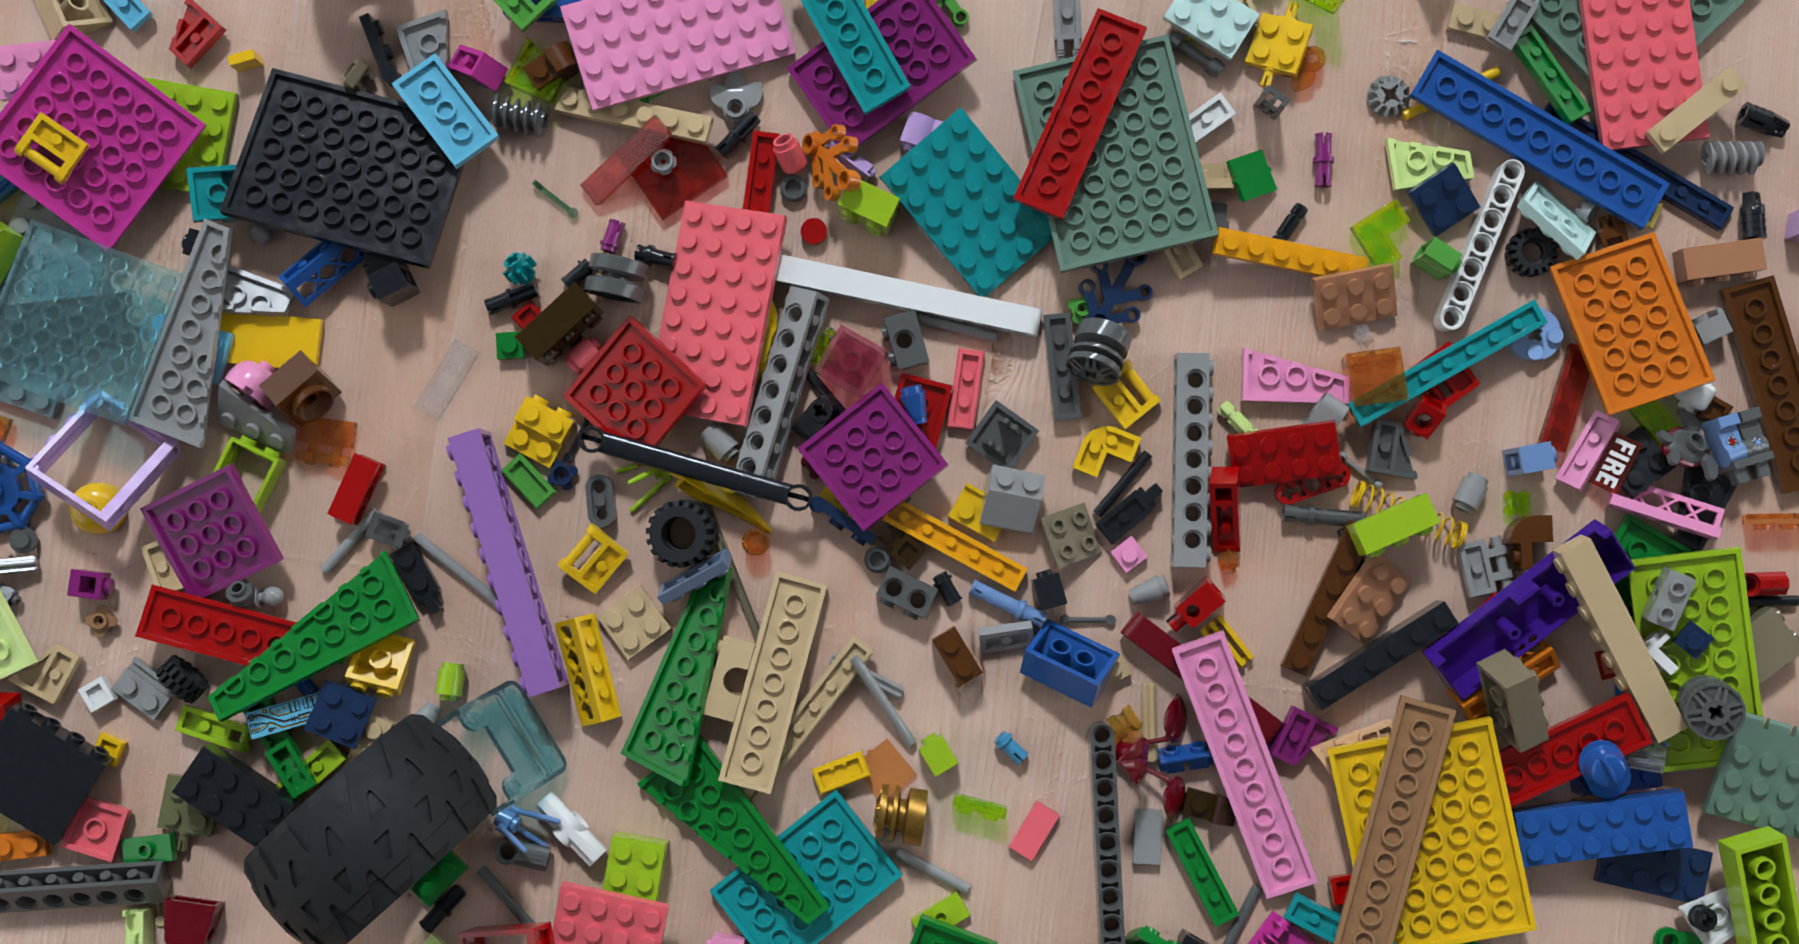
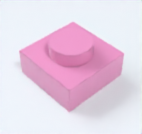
[1110,536,1147,573]

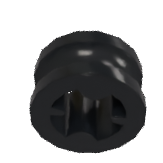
[1688,904,1718,932]

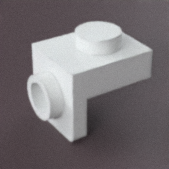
[1644,629,1679,675]

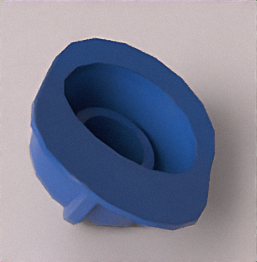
[1578,740,1631,799]

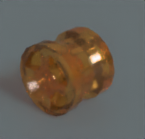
[742,529,770,556]

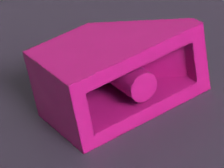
[448,45,508,92]

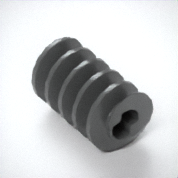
[491,94,550,137]

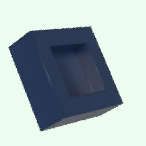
[1672,620,1714,659]

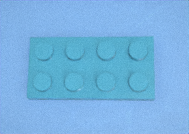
[391,53,500,169]

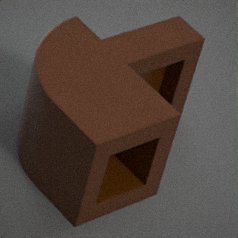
[522,41,580,92]
[1502,515,1553,570]

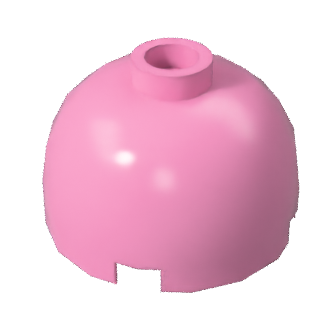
[224,360,276,410]

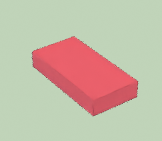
[1008,800,1060,861]

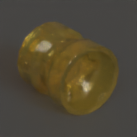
[1106,705,1143,741]

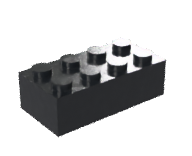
[172,743,303,847]

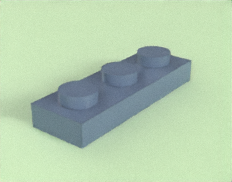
[657,548,732,605]

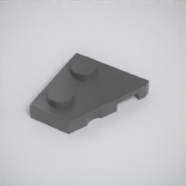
[1365,418,1418,480]

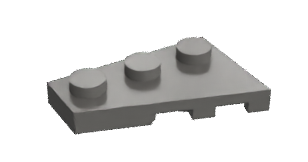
[222,265,296,317]
[216,379,296,454]

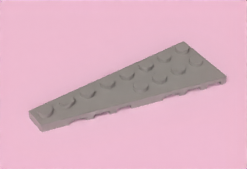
[126,218,233,448]

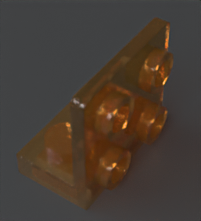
[1341,347,1409,407]

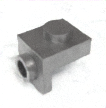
[365,511,411,550]

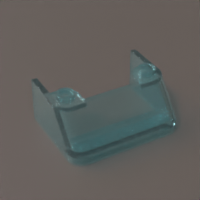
[436,681,566,817]

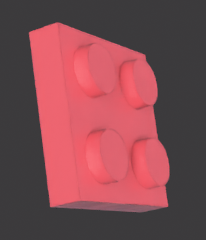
[60,796,132,863]

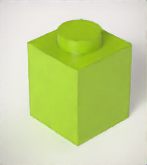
[919,732,958,777]

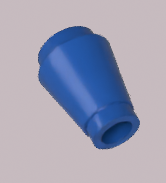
[899,384,927,425]

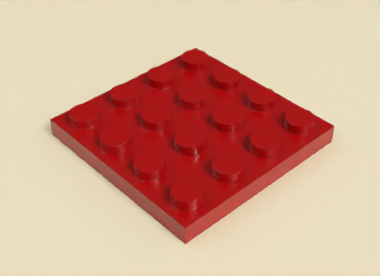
[563,315,708,466]

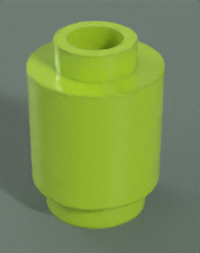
[435,662,466,702]

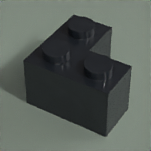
[363,253,421,307]

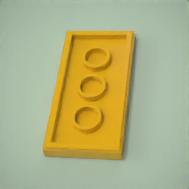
[220,313,324,369]

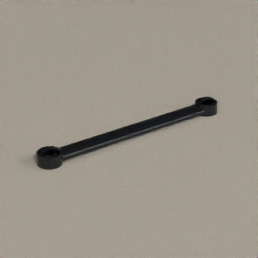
[578,426,813,511]

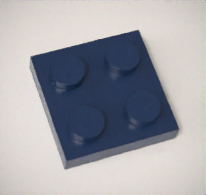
[1406,162,1481,236]
[303,679,377,750]

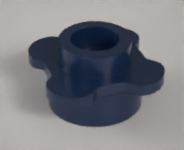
[547,460,578,490]

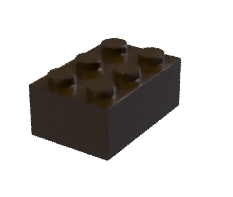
[515,282,604,366]

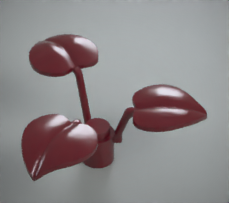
[1115,694,1187,822]

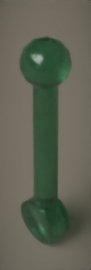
[532,180,578,218]

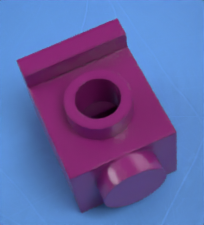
[67,569,115,600]

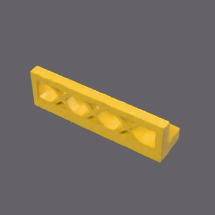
[555,613,622,727]

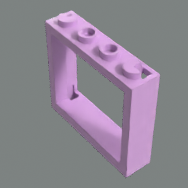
[25,388,182,531]

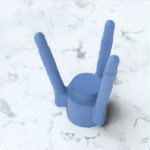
[493,804,561,853]

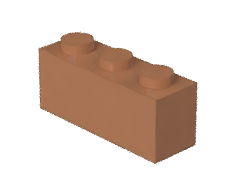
[1672,238,1767,287]

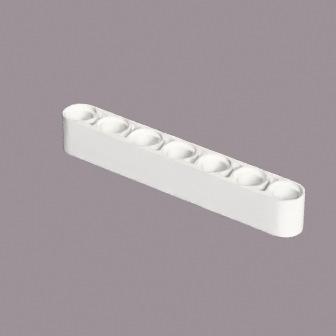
[1433,159,1525,333]

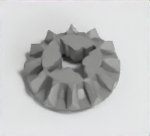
[1367,74,1411,117]

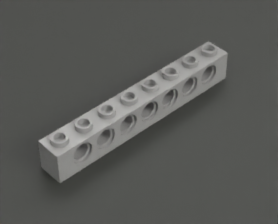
[729,286,830,502]
[1170,353,1214,568]

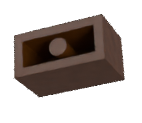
[931,626,983,686]

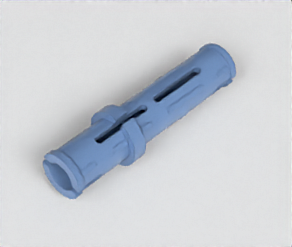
[968,579,1048,629]

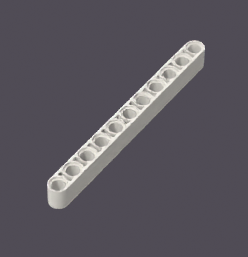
[775,254,1043,337]

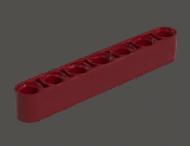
[1120,611,1284,745]

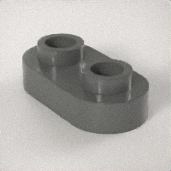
[585,474,616,528]

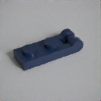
[809,496,877,546]

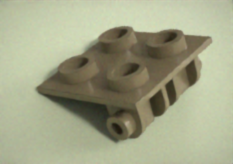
[1040,503,1102,569]

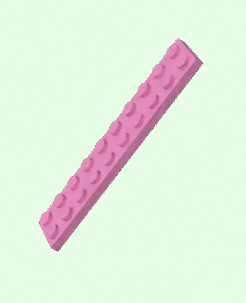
[1172,630,1318,899]

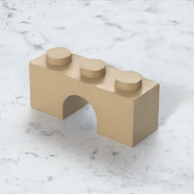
[703,635,756,722]

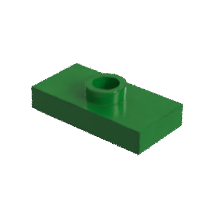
[121,832,178,863]

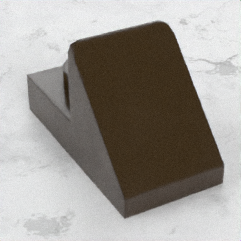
[1181,786,1236,827]

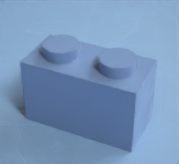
[1502,441,1557,476]

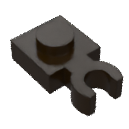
[878,525,927,571]

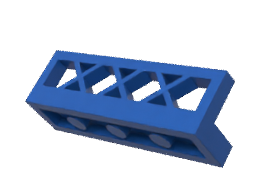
[278,241,367,307]

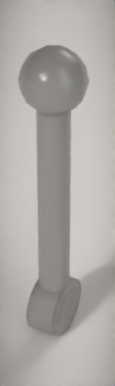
[1340,451,1383,490]

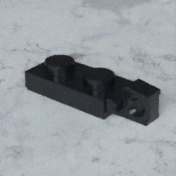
[1094,483,1163,545]
[389,541,444,614]

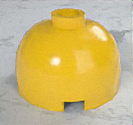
[69,482,128,535]

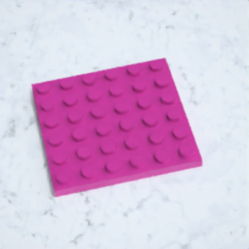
[0,24,208,252]

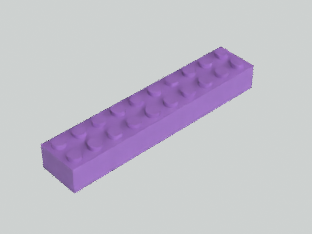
[446,428,569,697]

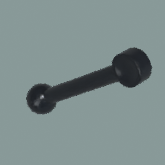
[563,417,590,463]

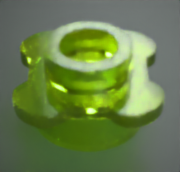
[1503,490,1530,517]

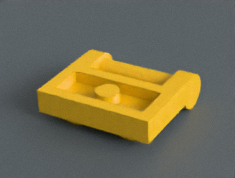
[14,112,90,185]
[1091,359,1161,430]
[557,523,629,594]

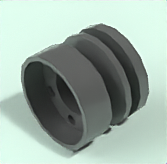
[1065,317,1132,386]
[1675,675,1746,740]

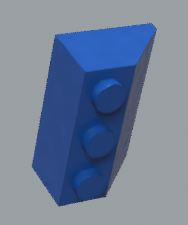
[1019,619,1120,708]

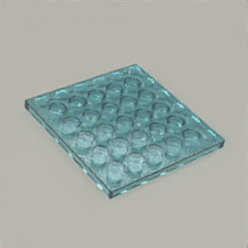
[0,219,182,426]

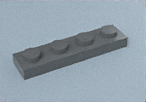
[1043,312,1081,421]

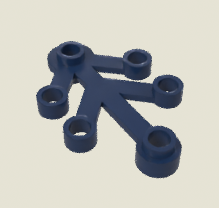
[1078,254,1153,324]

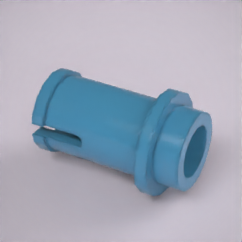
[994,731,1028,765]

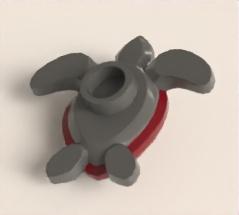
[1656,408,1718,481]

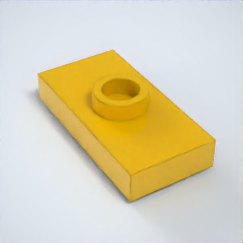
[811,750,871,795]

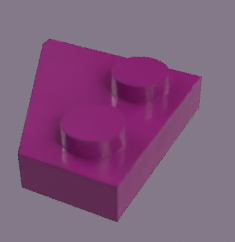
[1269,705,1339,766]

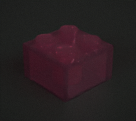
[814,324,888,399]

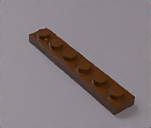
[1280,519,1363,677]

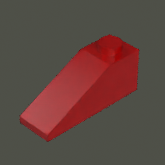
[1209,467,1241,552]

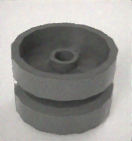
[583,253,649,304]

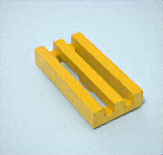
[1199,614,1254,668]

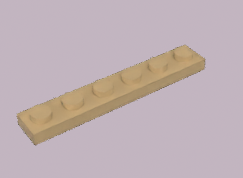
[555,85,714,145]

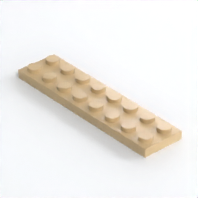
[718,571,828,794]

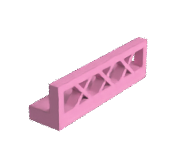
[1606,484,1725,540]

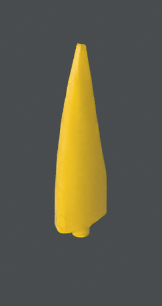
[668,472,772,534]

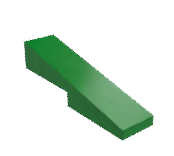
[243,697,318,799]

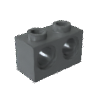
[876,566,938,620]

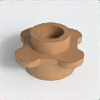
[85,605,118,637]

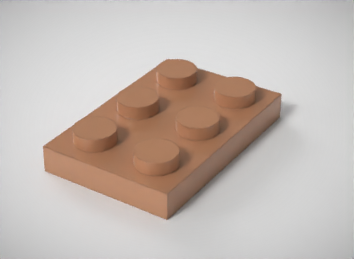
[1312,263,1398,331]
[1327,555,1411,646]

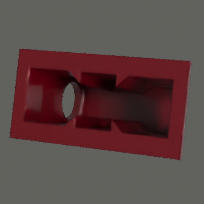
[164,895,225,944]

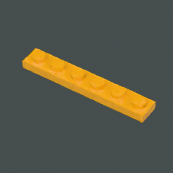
[1211,227,1369,276]
[881,502,1028,592]

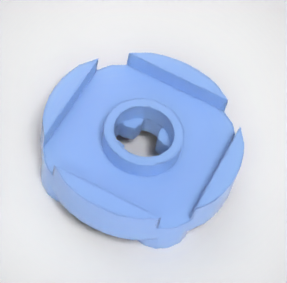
[1508,307,1564,361]

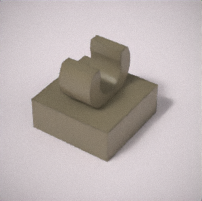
[340,58,375,91]

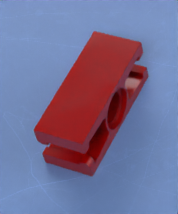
[327,453,386,525]

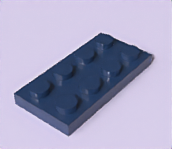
[1593,847,1713,902]

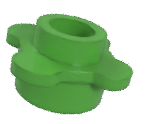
[1067,296,1089,324]

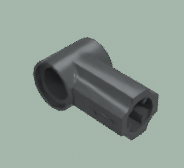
[495,837,551,872]

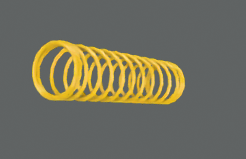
[1350,480,1468,550]

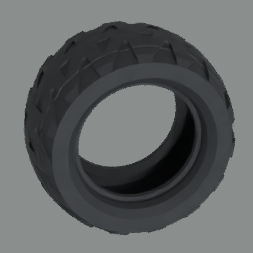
[244,714,497,944]

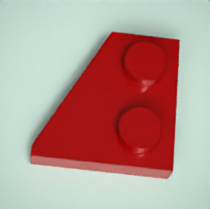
[169,0,227,69]

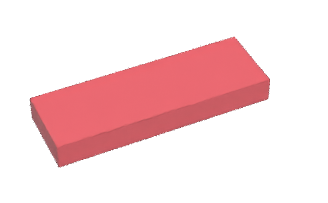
[947,348,985,431]

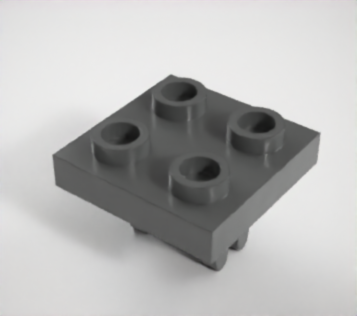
[965,400,1039,468]

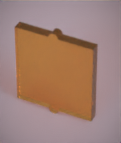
[864,738,917,797]

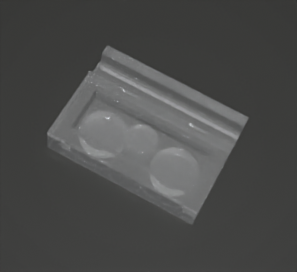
[1624,740,1669,773]

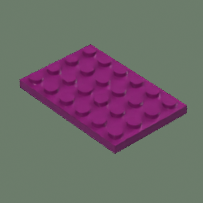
[787,0,977,154]

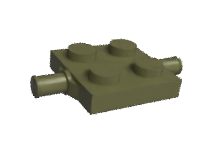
[157,773,216,851]

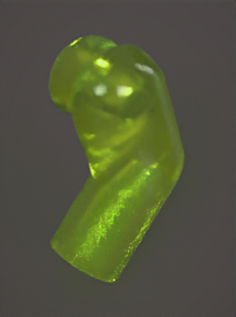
[811,327,836,364]

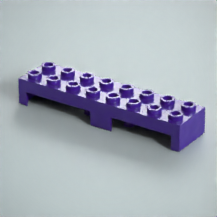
[1422,519,1635,701]

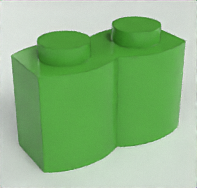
[1410,236,1463,280]

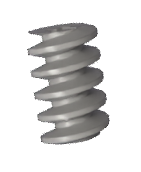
[1701,141,1765,175]

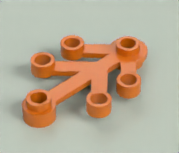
[802,124,861,201]

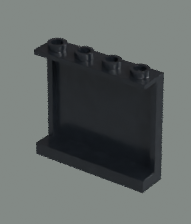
[0,702,115,845]

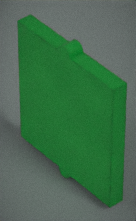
[1226,149,1278,203]

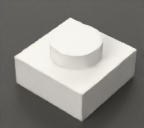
[78,676,119,713]

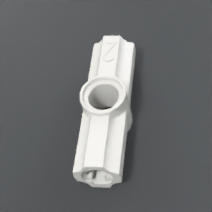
[534,792,607,866]

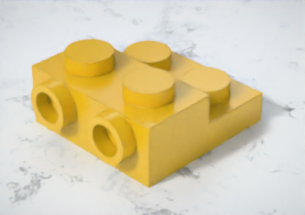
[503,394,577,469]
[345,635,416,698]

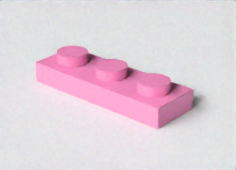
[1555,410,1621,492]

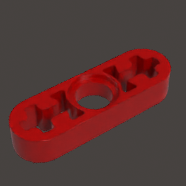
[1274,464,1351,505]

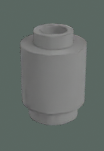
[700,422,739,462]
[1452,472,1489,513]

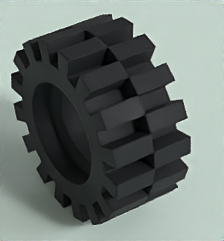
[1505,227,1559,278]
[156,655,209,704]

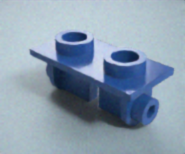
[1158,741,1214,774]

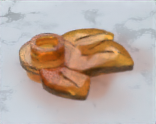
[1279,46,1326,92]

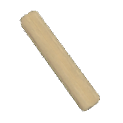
[1141,682,1158,762]

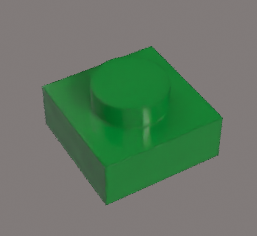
[496,331,526,360]

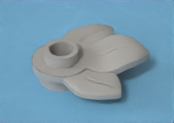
[710,71,763,122]

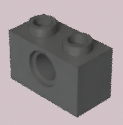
[880,310,929,372]

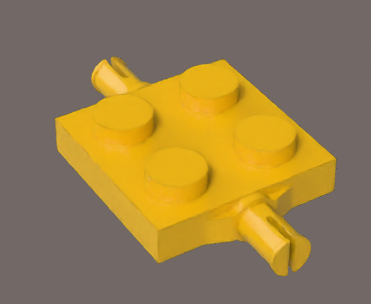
[1245,1,1314,88]

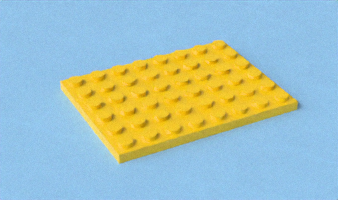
[1327,716,1537,944]

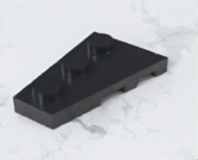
[1673,464,1737,552]

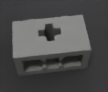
[1641,566,1696,631]

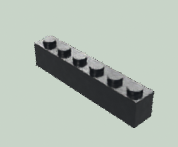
[1302,600,1459,710]

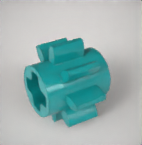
[502,252,537,285]

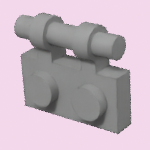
[1457,535,1513,598]

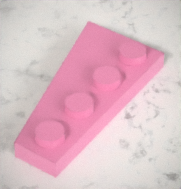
[1241,347,1350,404]

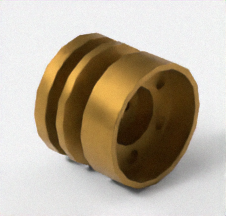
[873,784,928,847]

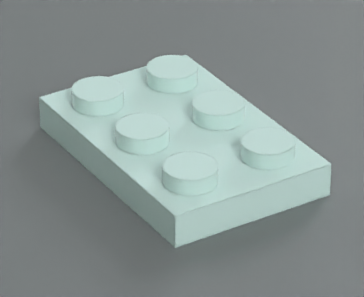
[1163,0,1259,61]
[1517,180,1596,260]

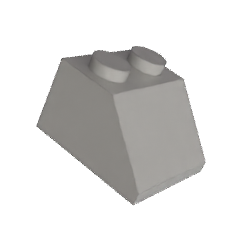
[979,465,1045,534]

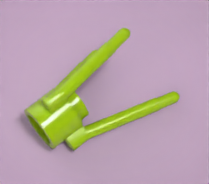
[615,463,673,513]

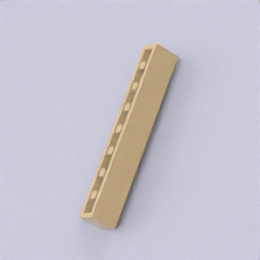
[1552,534,1688,743]

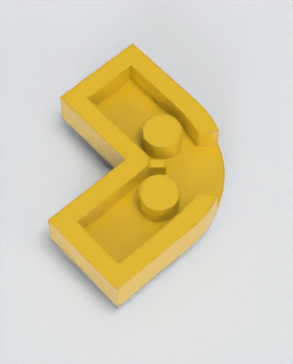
[1072,426,1141,478]

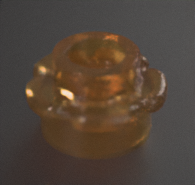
[1217,549,1240,574]

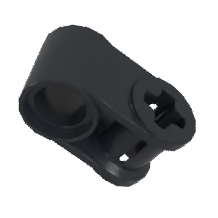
[791,393,839,441]

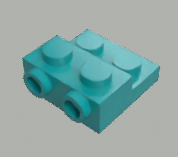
[186,165,243,223]

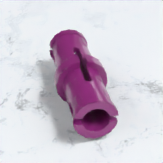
[1313,132,1334,188]

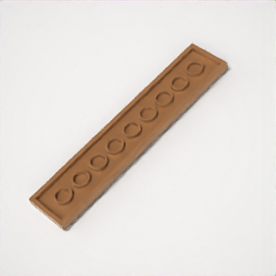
[1333,695,1456,944]

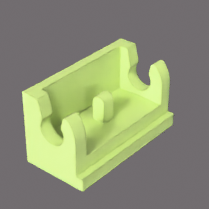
[122,906,155,944]

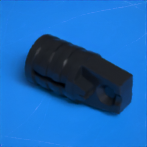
[1736,102,1790,138]
[1740,191,1767,240]

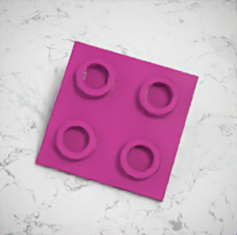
[1248,910,1316,944]

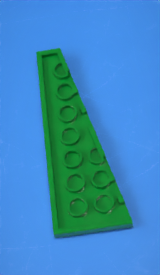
[208,550,421,722]
[620,557,733,787]
[637,734,831,924]

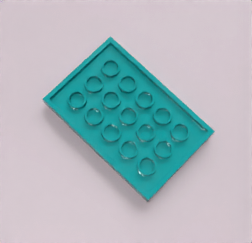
[879,107,1052,297]
[709,789,903,944]

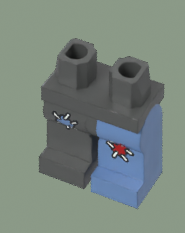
[1701,406,1775,486]

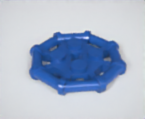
[0,440,46,533]

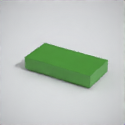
[501,453,557,510]

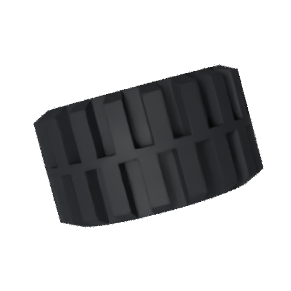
[646,500,719,568]

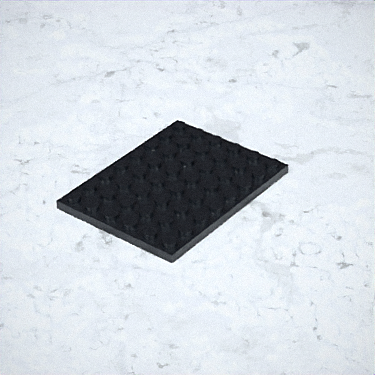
[220,68,465,269]

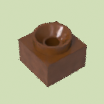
[259,350,342,428]

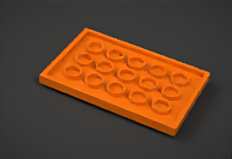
[1549,232,1716,417]

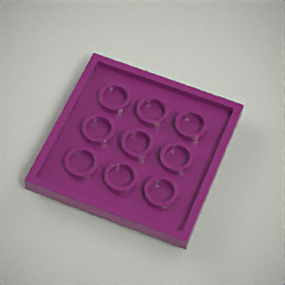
[797,382,949,533]
[140,463,284,598]

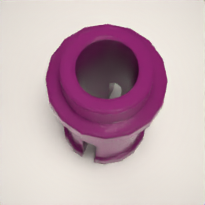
[599,219,626,254]

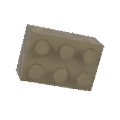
[1476,649,1549,753]

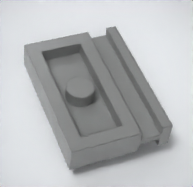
[111,657,175,721]

